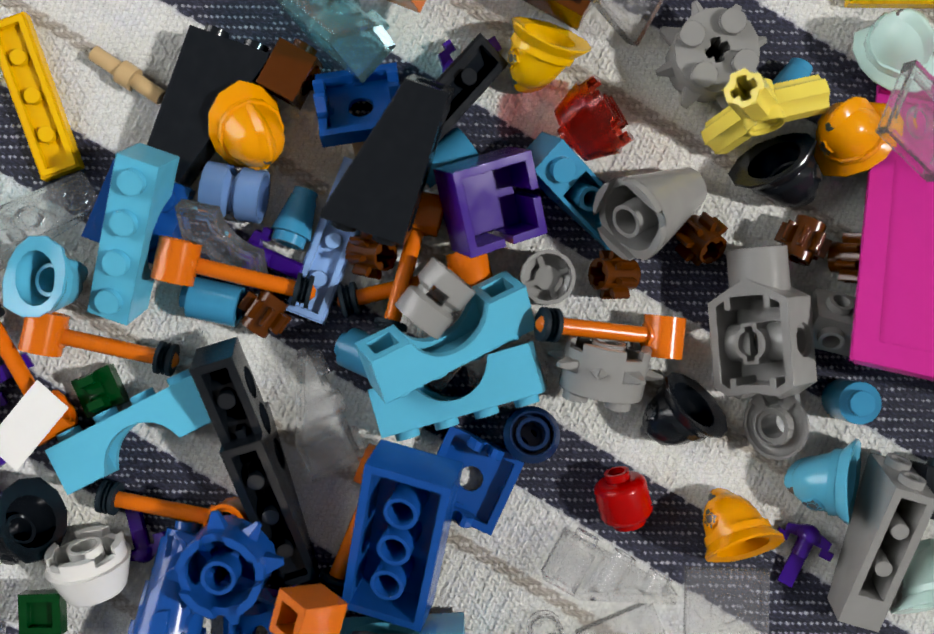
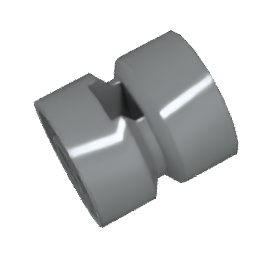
[518,249,576,306]
[395,257,476,339]

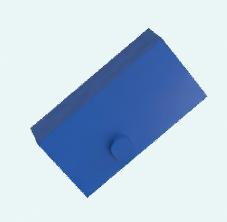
[342,439,464,633]

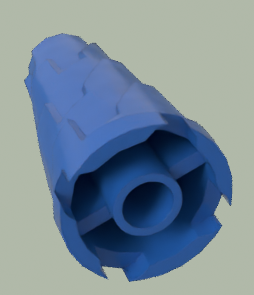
[127,520,206,634]

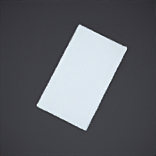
[0,380,69,472]

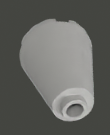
[593,167,707,261]

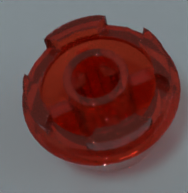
[554,75,634,161]

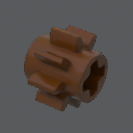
[675,212,728,266]
[774,215,833,266]
[345,231,397,280]
[827,232,862,283]
[588,250,641,299]
[237,289,292,338]

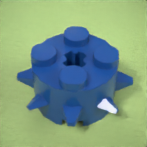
[166,510,285,625]

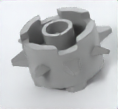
[656,1,767,110]
[548,336,664,412]

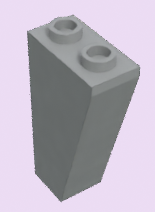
[827,452,934,633]

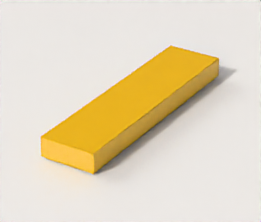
[0,11,85,182]

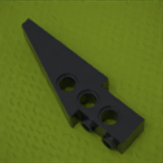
[189,337,319,589]

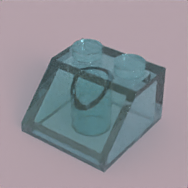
[276,0,396,83]

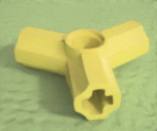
[701,68,830,154]

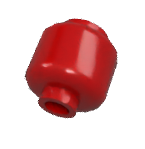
[594,466,653,532]

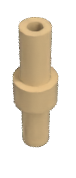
[88,46,166,105]

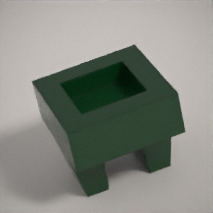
[71,364,130,419]
[18,588,68,634]

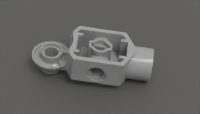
[708,245,817,460]

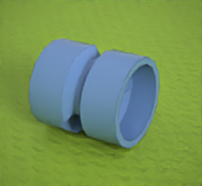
[198,161,271,224]

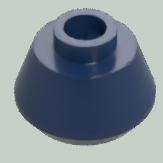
[503,406,560,464]

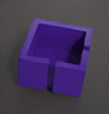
[433,146,548,258]

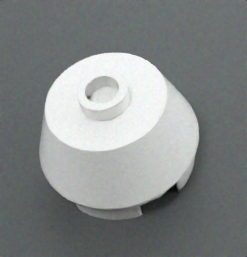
[44,525,131,607]

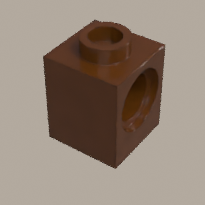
[256,37,323,110]

